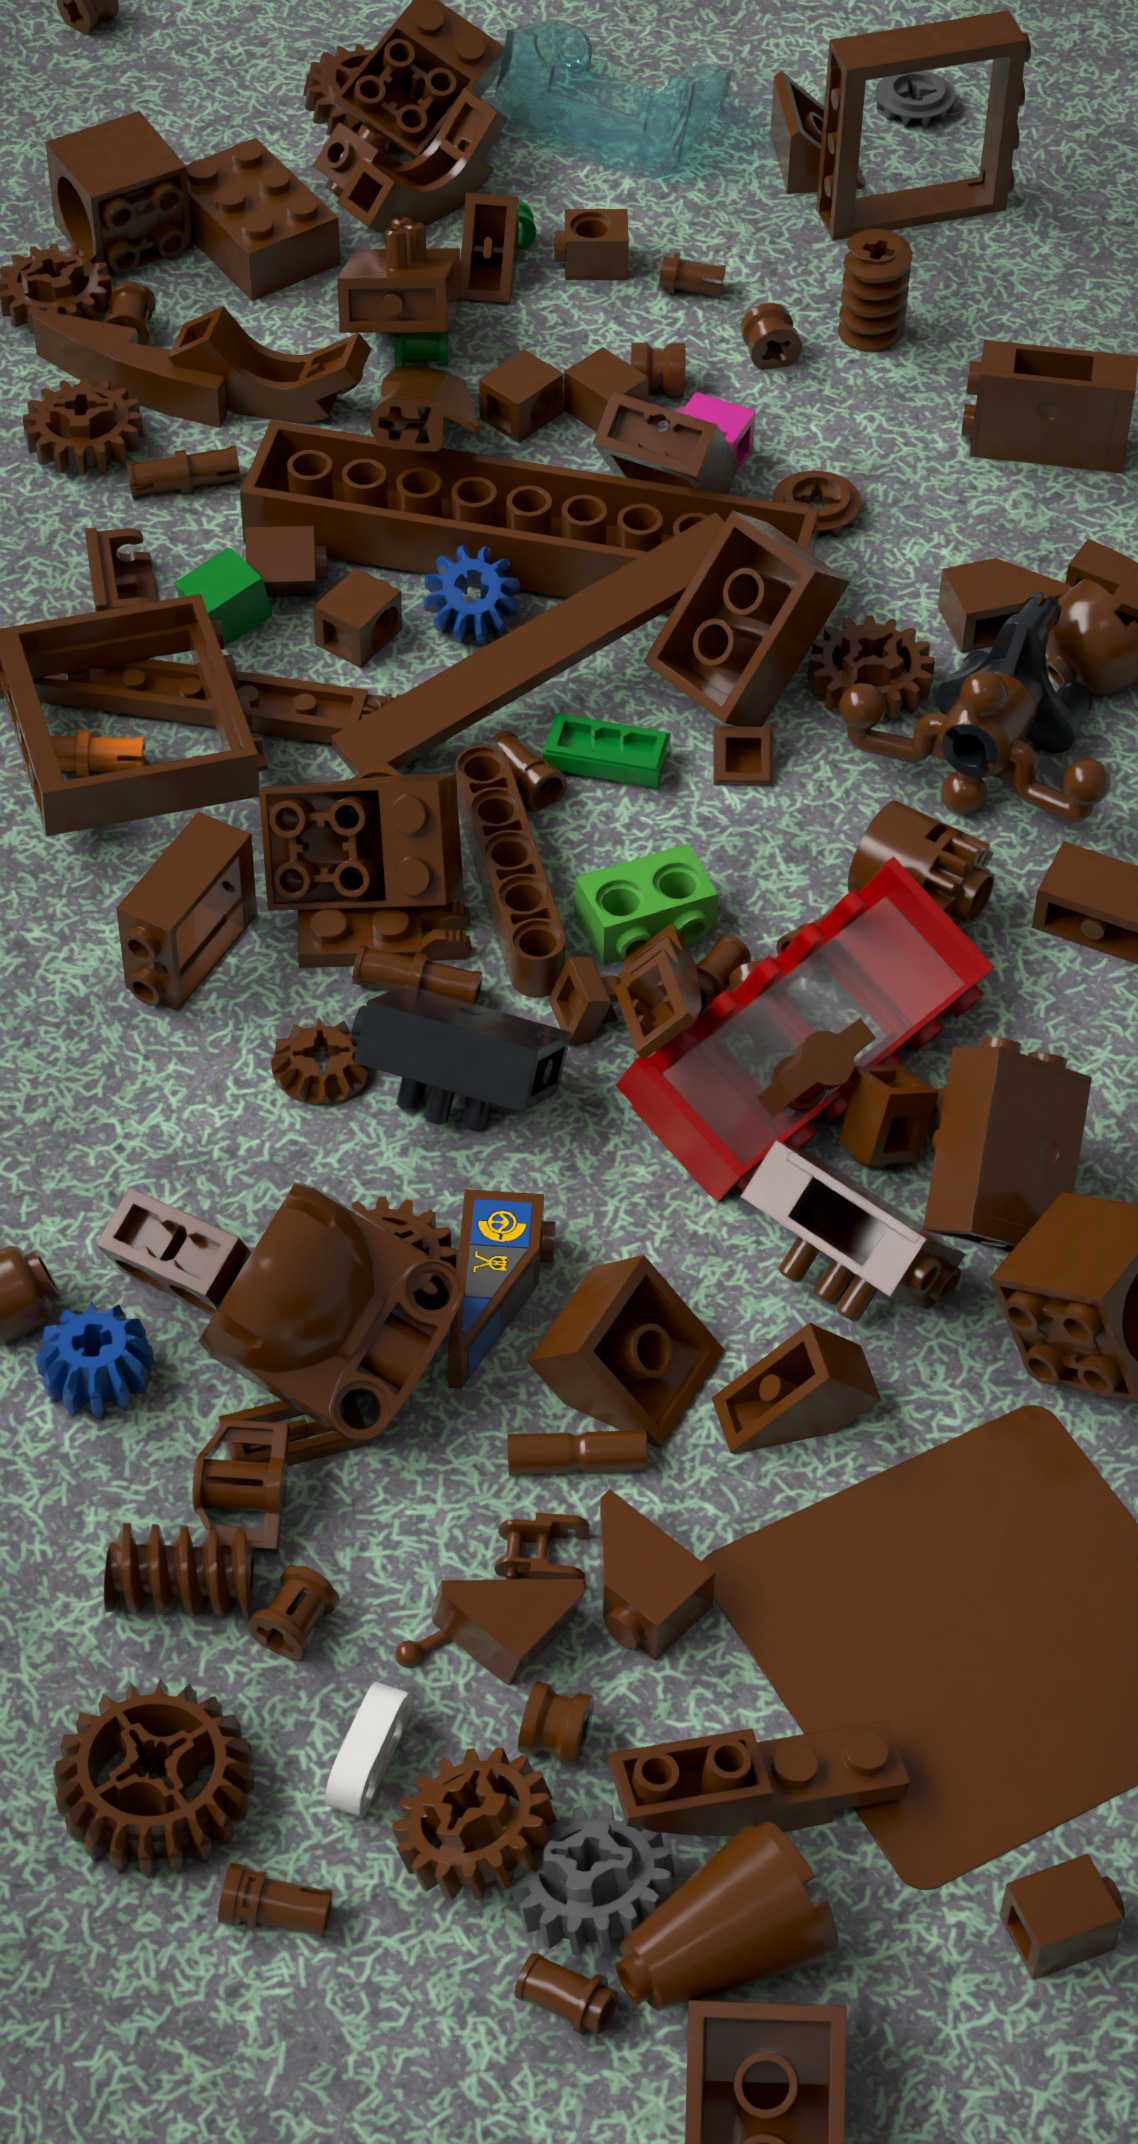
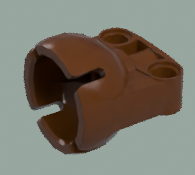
[198,1182,464,1442]

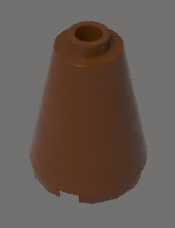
[616,1821,838,2011]

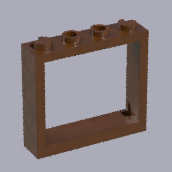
[816,10,1031,241]
[0,594,268,837]

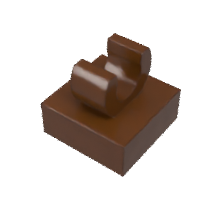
[548,956,621,1046]

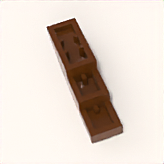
[32,309,228,428]
[614,923,701,1060]

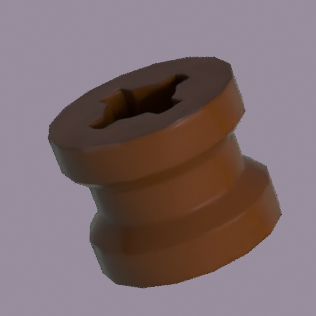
[57,0,119,35]
[740,303,802,370]
[518,1681,594,1767]

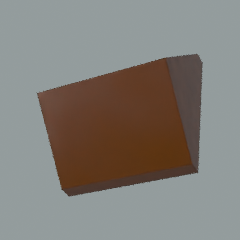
[770,70,865,194]

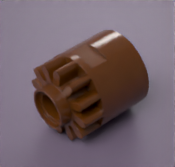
[848,800,995,927]

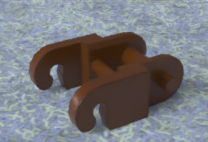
[494,1513,590,1586]

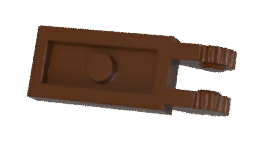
[298,901,472,968]

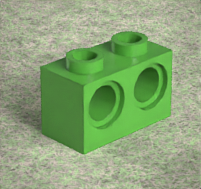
[575,843,718,966]

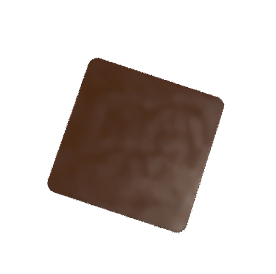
[702,1405,1138,1890]

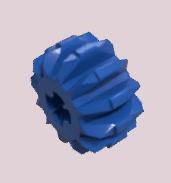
[424,545,520,644]
[36,1301,154,1420]

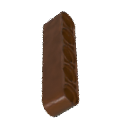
[456,745,565,998]

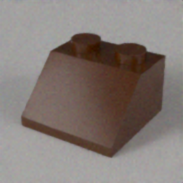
[527,1255,725,1448]

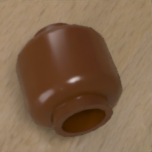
[0,1246,61,1345]

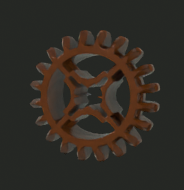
[53,1679,255,1879]

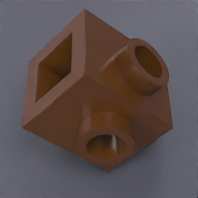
[312,122,404,197]

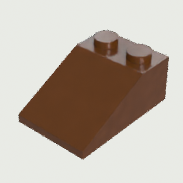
[685,2000,847,2144]

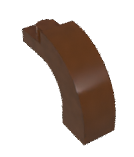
[337,89,508,234]
[168,306,372,424]

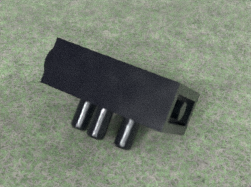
[351,984,572,1131]

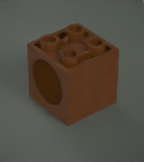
[45,111,193,276]
[990,1192,1138,1403]

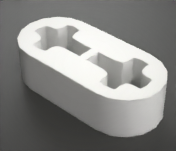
[325,1682,412,1817]

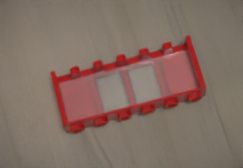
[615,856,995,1202]

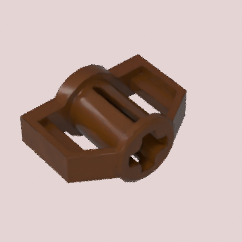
[757,1018,876,1118]
[192,1419,290,1552]

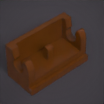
[85,527,157,612]

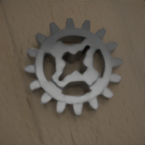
[511,1805,675,1956]

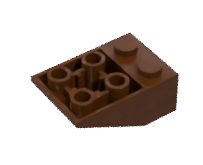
[333,0,504,159]
[259,773,464,911]

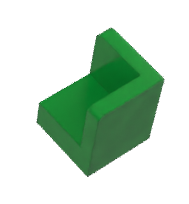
[174,548,273,645]

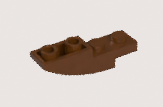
[608,1720,910,1836]

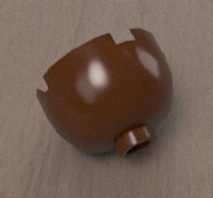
[1046,579,1138,697]

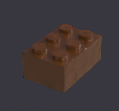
[186,138,341,301]
[643,511,850,727]

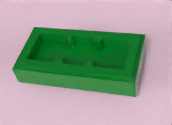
[542,713,671,788]

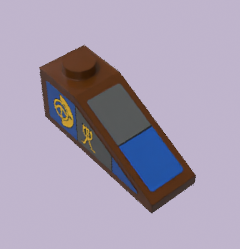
[448,1189,556,1389]

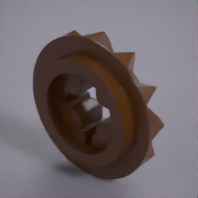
[772,471,861,537]
[271,1017,373,1105]

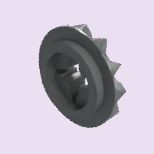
[876,71,955,127]

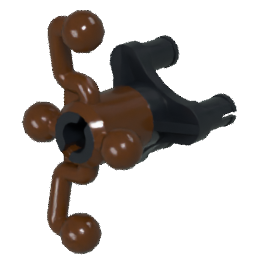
[839,592,1111,822]

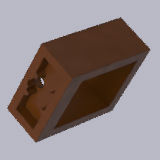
[592,391,739,494]
[116,812,258,1011]

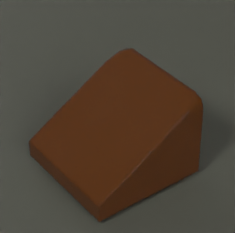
[712,726,773,786]

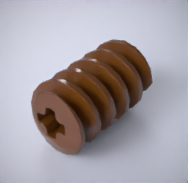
[838,229,913,351]
[103,1522,254,1619]

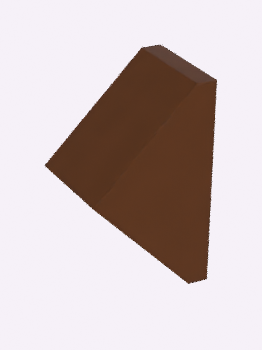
[460,193,519,303]
[431,1579,585,1686]

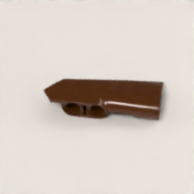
[370,365,480,452]

